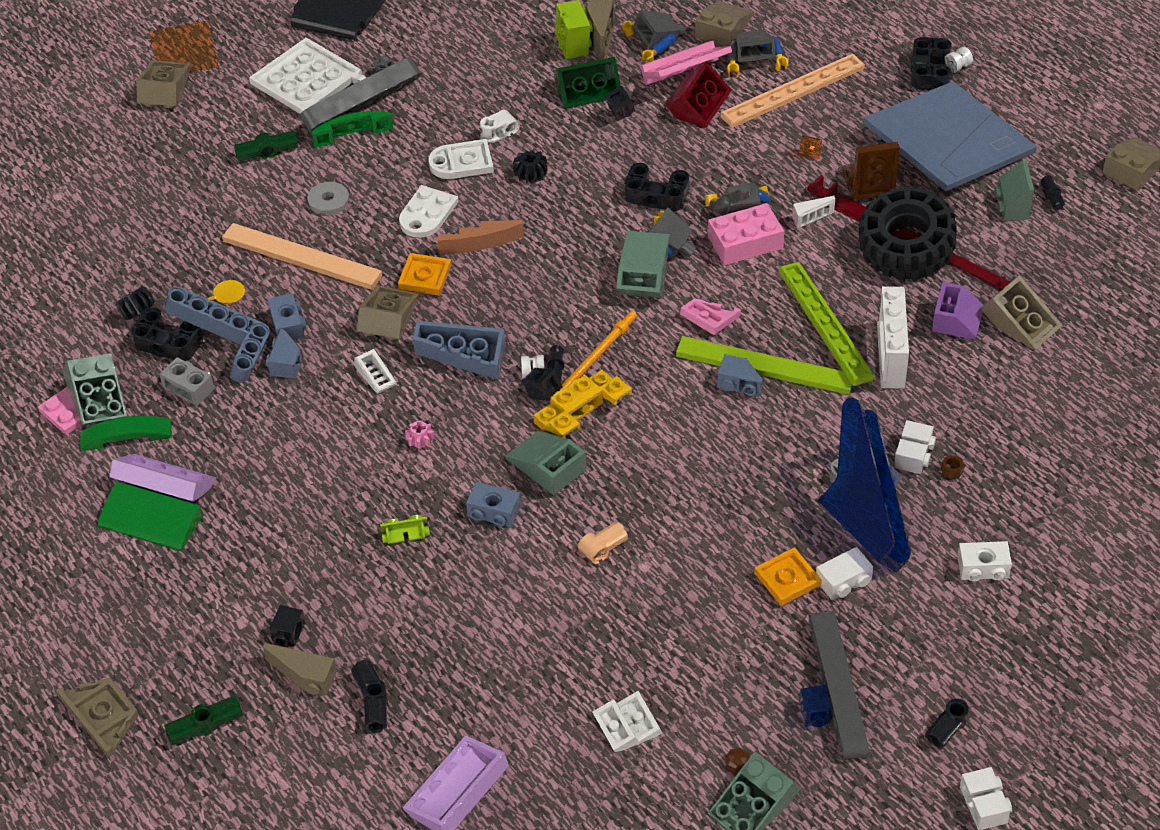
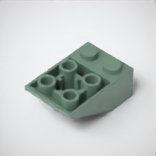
[616,231,670,298]
[63,353,127,425]
[505,431,587,495]
[708,751,802,830]

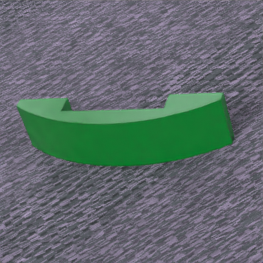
[311,111,393,148]
[80,416,172,452]

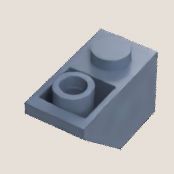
[266,329,302,379]
[717,354,763,396]

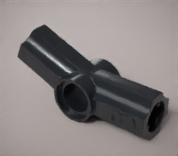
[351,660,388,733]

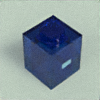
[799,685,832,727]

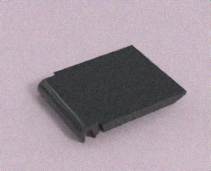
[291,0,386,41]

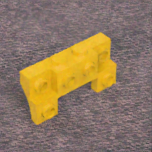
[533,370,632,438]

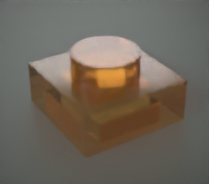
[799,135,822,159]

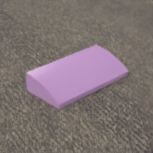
[109,454,216,501]
[403,735,509,830]

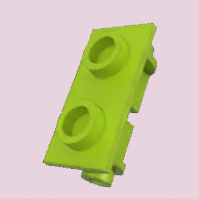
[380,515,430,545]

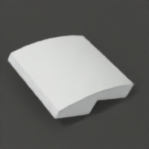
[593,691,662,752]

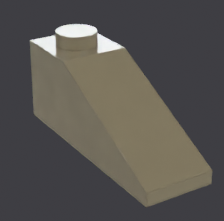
[263,643,337,696]

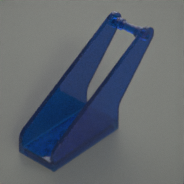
[817,398,911,572]

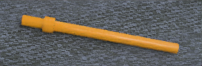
[559,311,637,391]

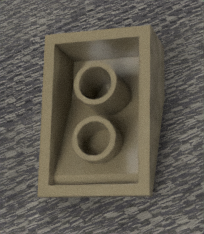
[584,0,614,60]
[695,1,755,47]
[136,60,191,108]
[1103,137,1160,191]
[980,275,1063,350]
[357,285,419,340]

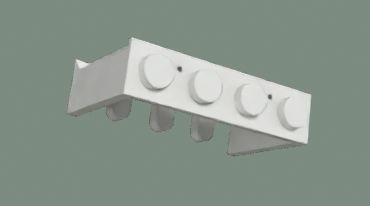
[877,287,909,389]

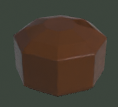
[940,455,964,479]
[725,748,750,774]

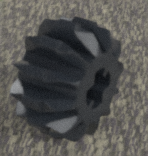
[513,149,548,183]
[116,287,155,320]

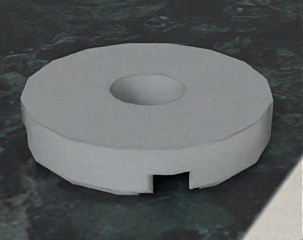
[307,182,349,216]

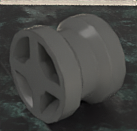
[374,56,394,73]

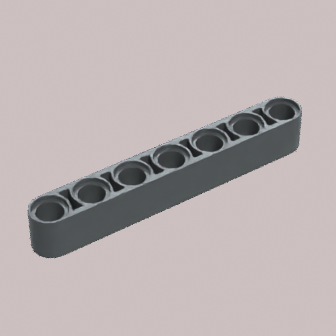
[299,57,422,133]
[809,611,869,760]

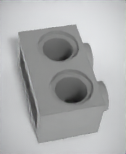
[160,357,214,406]

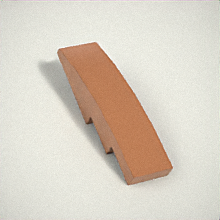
[438,220,524,255]

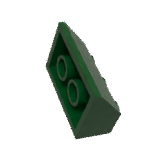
[553,57,621,108]

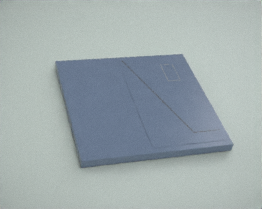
[863,81,1037,191]

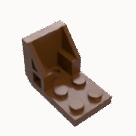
[841,142,900,200]

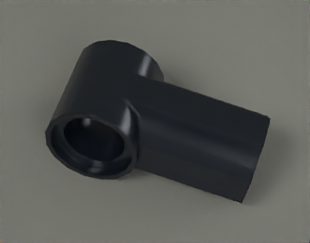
[925,698,969,749]

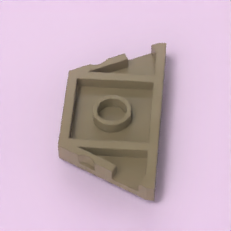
[56,678,138,758]

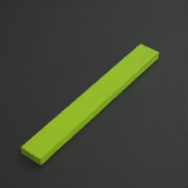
[779,262,874,386]
[676,336,853,395]

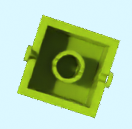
[555,0,593,59]

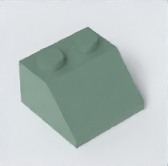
[994,160,1034,221]

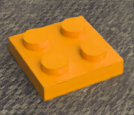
[398,253,452,296]
[754,547,822,606]

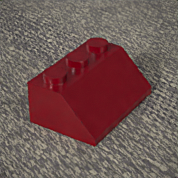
[665,61,732,128]

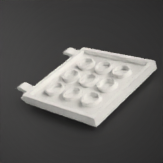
[249,38,366,114]

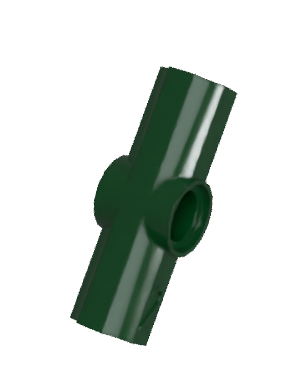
[233,130,298,162]
[164,695,243,745]

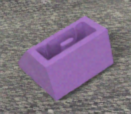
[932,282,983,340]

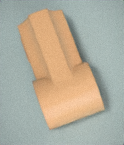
[578,522,628,564]

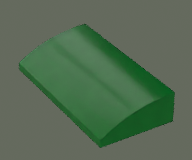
[97,482,203,551]

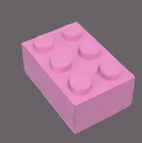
[708,203,784,265]

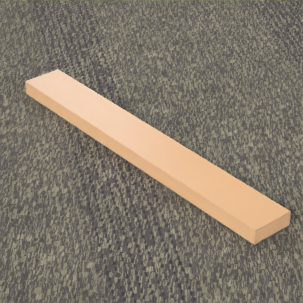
[720,54,865,128]
[222,223,382,290]

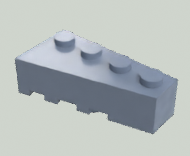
[413,321,506,380]

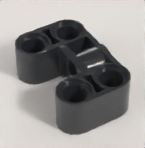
[911,37,952,90]
[625,163,689,211]
[131,307,203,361]

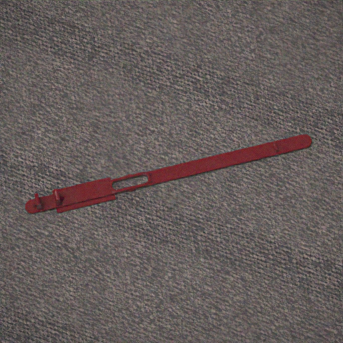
[807,175,1010,290]

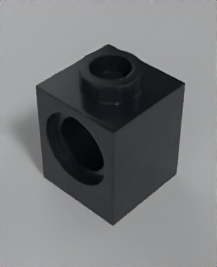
[604,85,635,121]
[522,368,563,401]
[269,605,305,646]

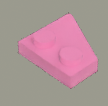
[680,298,741,335]
[38,387,82,435]

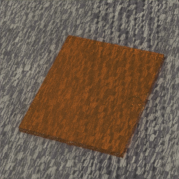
[150,21,219,73]

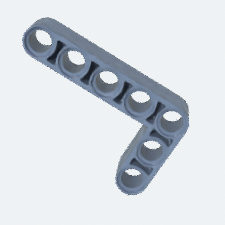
[165,287,270,383]

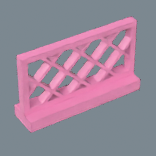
[640,41,732,85]

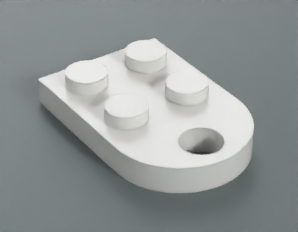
[429,139,494,179]
[399,185,459,238]

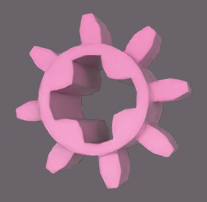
[405,421,434,449]

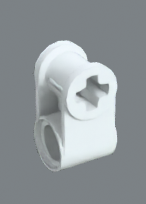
[480,110,520,143]

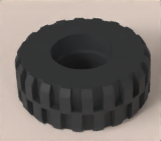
[859,186,957,280]

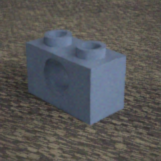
[267,293,307,340]
[466,482,521,527]

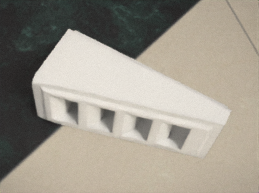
[792,196,835,229]
[354,349,397,394]

